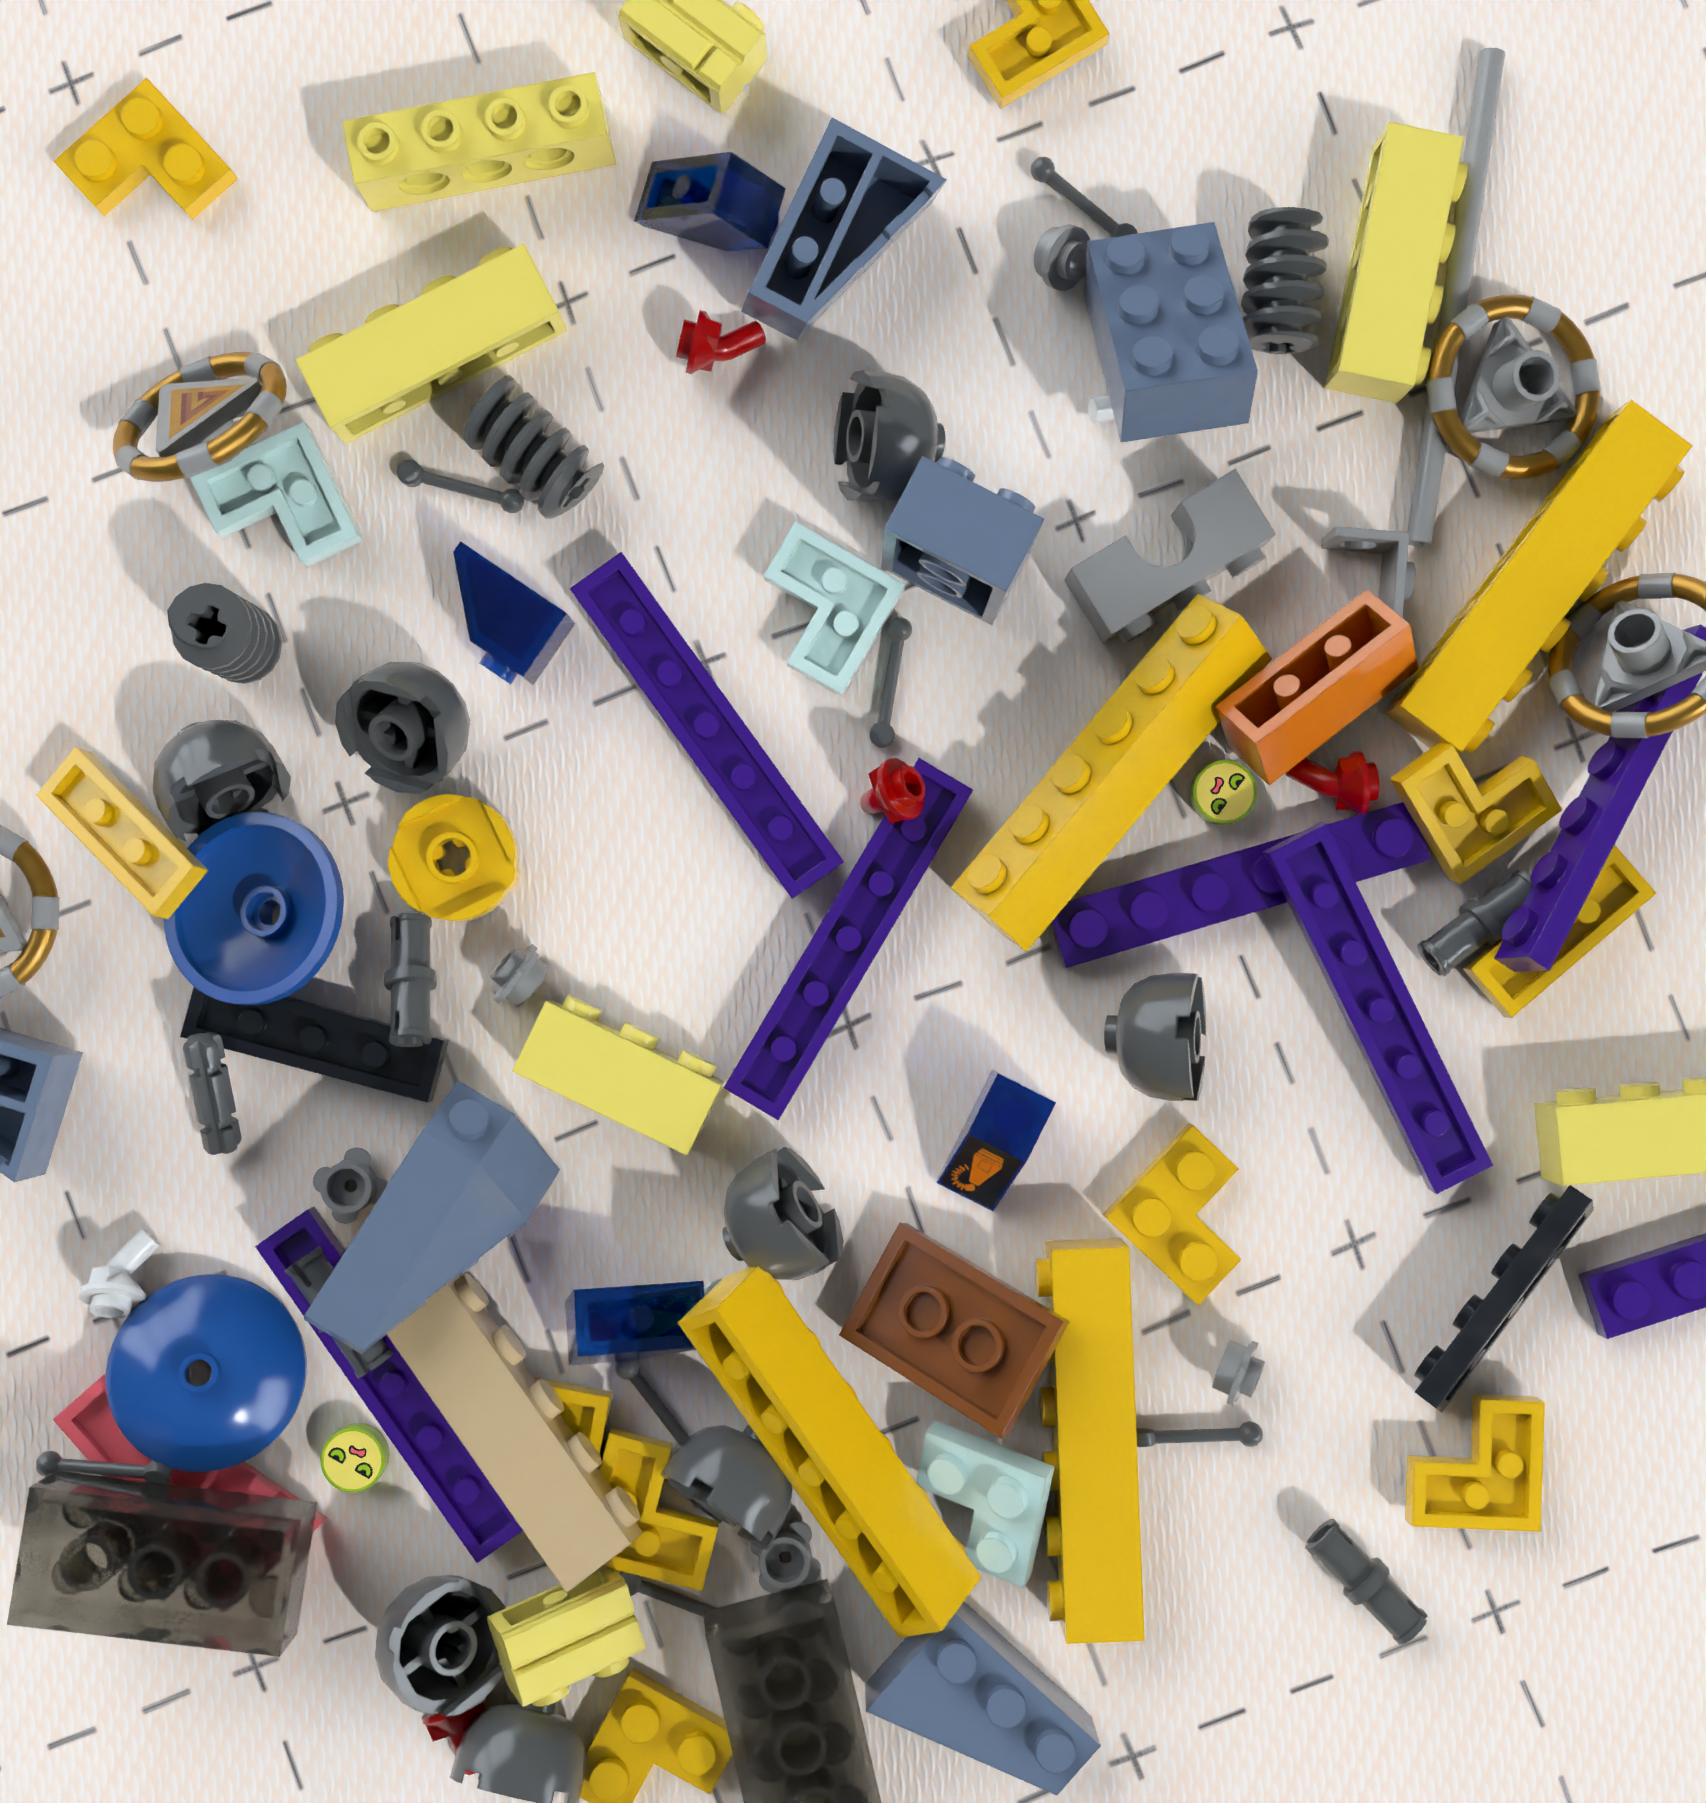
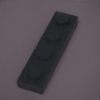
[180,987,449,1103]
[1414,1185,1594,1413]

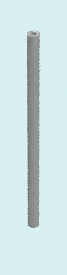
[1407,48,1505,547]

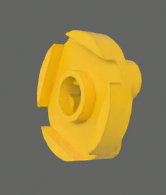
[388,794,519,922]

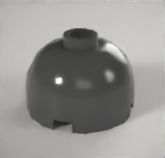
[833,370,945,502]
[335,662,470,794]
[153,720,291,841]
[1104,973,1206,1101]
[722,1147,844,1280]
[660,1424,793,1550]
[375,1575,506,1716]
[450,1700,587,1803]

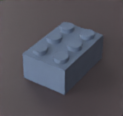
[1084,222,1258,442]
[881,456,1044,625]

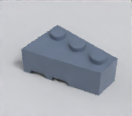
[741,118,947,341]
[0,1028,83,1182]
[865,1601,1101,1795]

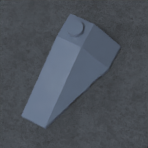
[304,1080,560,1354]

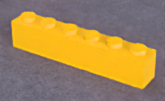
[1384,400,1693,753]
[950,593,1272,952]
[1035,1238,1145,1644]
[677,1266,982,1638]

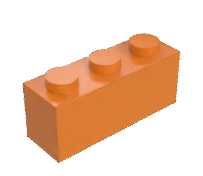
[1215,589,1419,786]

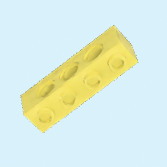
[342,72,616,212]

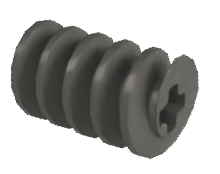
[1241,207,1329,354]
[463,375,604,519]
[167,583,282,684]

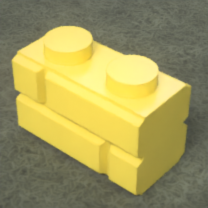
[618,0,768,114]
[487,1566,645,1707]

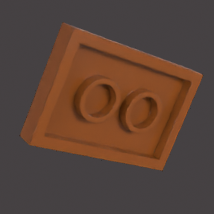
[839,1222,1070,1438]

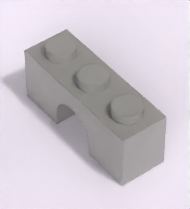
[1064,468,1276,644]

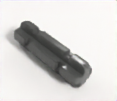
[183,1032,242,1155]

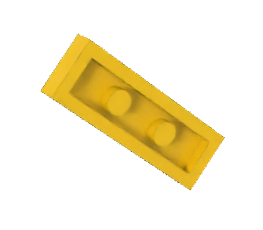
[36,747,208,920]
[1463,845,1657,1018]

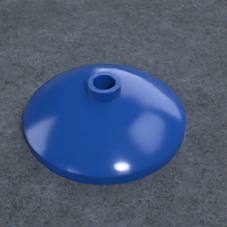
[163,812,344,1005]
[106,1274,307,1472]

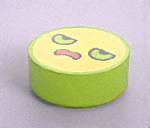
[1190,760,1257,825]
[320,1423,390,1493]

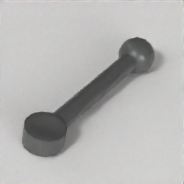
[1030,157,1138,237]
[397,460,524,513]
[870,617,912,748]
[615,1354,689,1446]
[1136,1421,1263,1447]
[36,1451,173,1486]
[620,1571,743,1633]

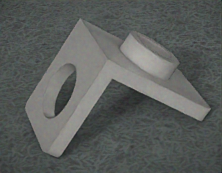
[1321,527,1416,617]

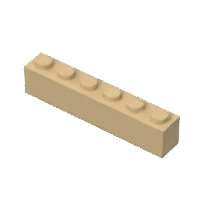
[387,1273,643,1593]

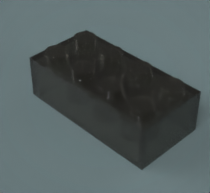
[7,1471,317,1657]
[703,1578,881,1803]

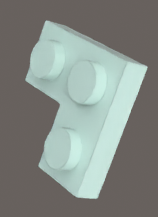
[190,421,364,567]
[763,521,905,697]
[916,1420,1055,1588]

